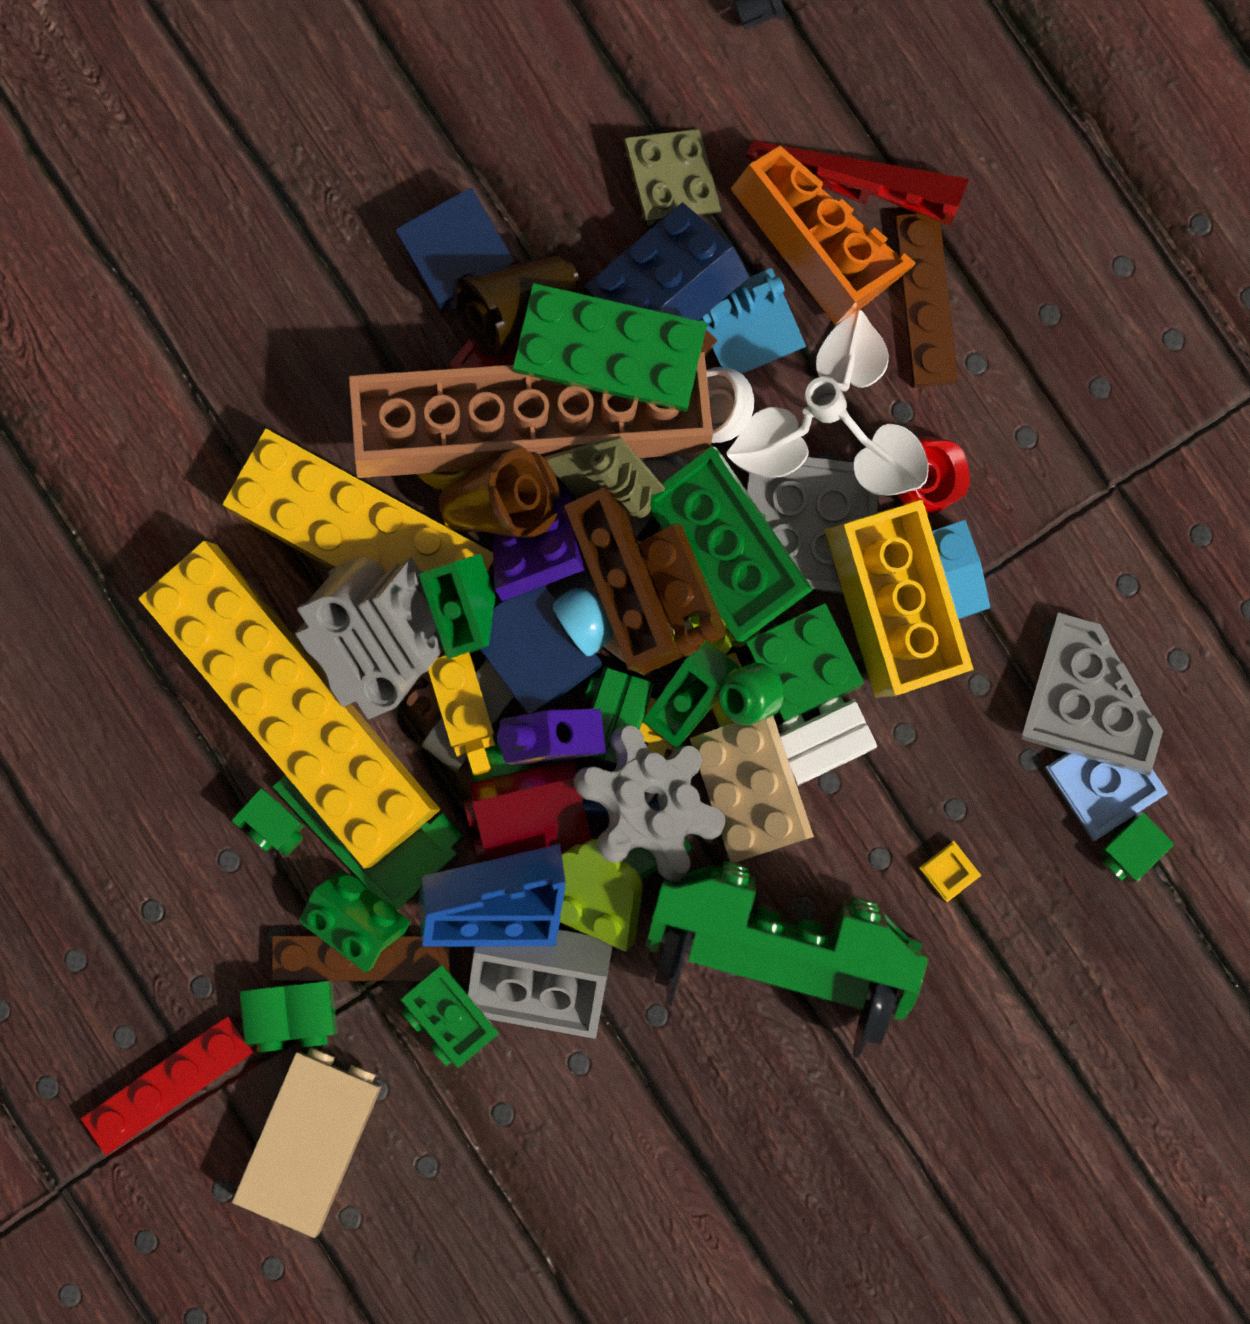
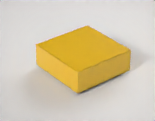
[918,841,981,903]

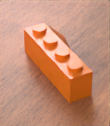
[731,146,916,325]

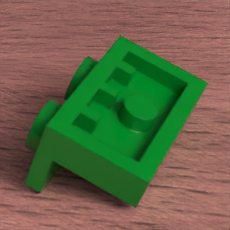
[401,965,499,1068]

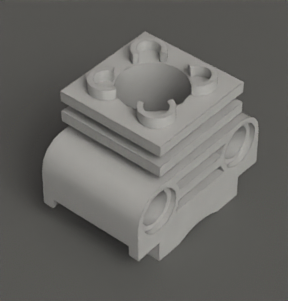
[295,557,444,719]

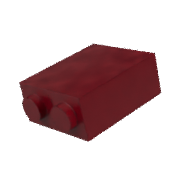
[464,759,592,863]

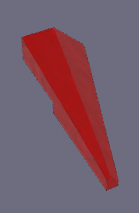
[746,141,969,226]

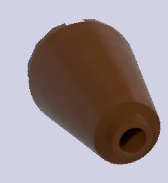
[439,447,559,538]

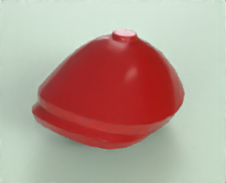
[897,436,970,514]

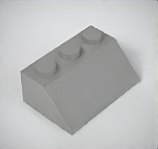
[468,930,613,1039]

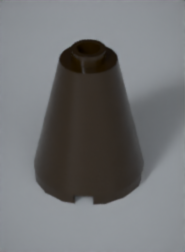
[453,256,579,357]

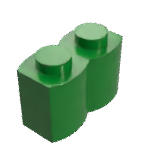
[240,981,337,1052]

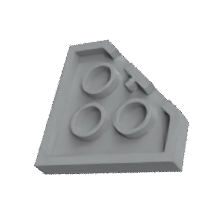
[1021,613,1163,776]

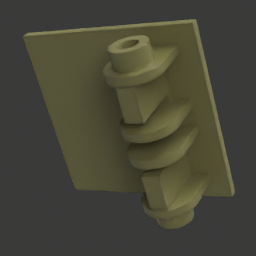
[623,129,721,228]
[544,435,665,518]

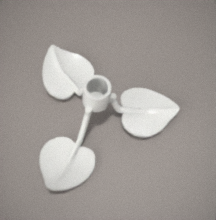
[727,310,928,496]

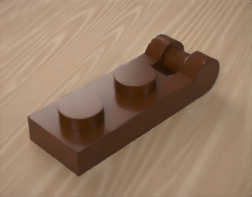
[638,524,726,656]

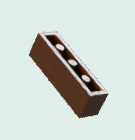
[564,487,683,675]

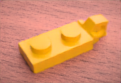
[428,652,495,776]

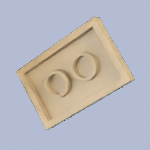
[689,716,814,863]

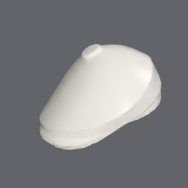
[706,367,754,443]

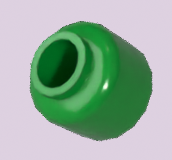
[718,663,785,726]

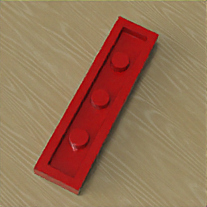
[81,1016,255,1156]

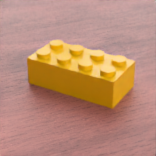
[824,500,973,698]

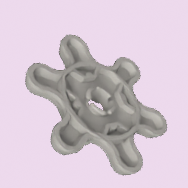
[574,726,725,882]

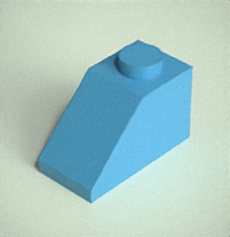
[932,520,991,620]

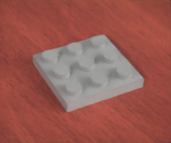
[747,457,879,595]

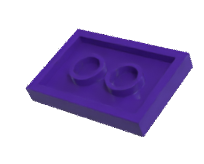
[492,478,584,601]

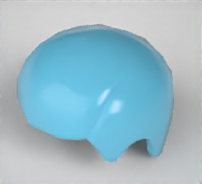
[553,588,614,656]

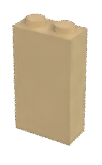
[232,1047,382,1238]

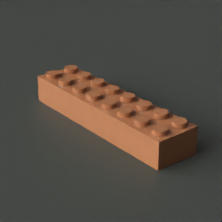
[349,352,713,478]

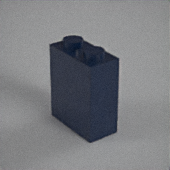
[479,585,602,714]

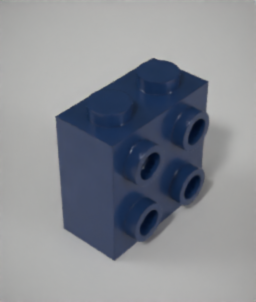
[395,187,515,313]

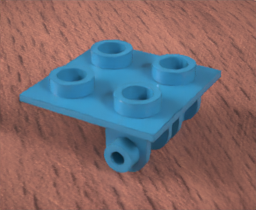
[700,268,806,374]

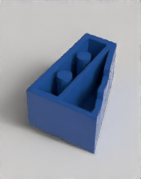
[418,844,566,947]

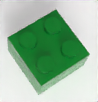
[744,603,864,724]

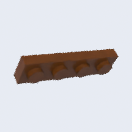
[895,213,958,388]
[272,936,451,981]

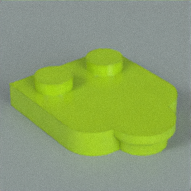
[560,839,643,952]

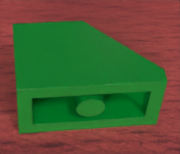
[419,554,495,659]
[643,640,740,748]

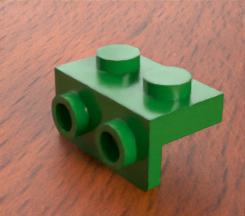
[299,870,411,972]

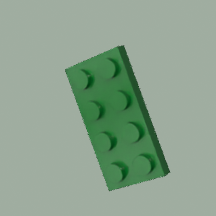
[513,283,707,412]
[650,446,813,642]

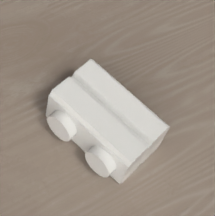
[778,696,877,786]

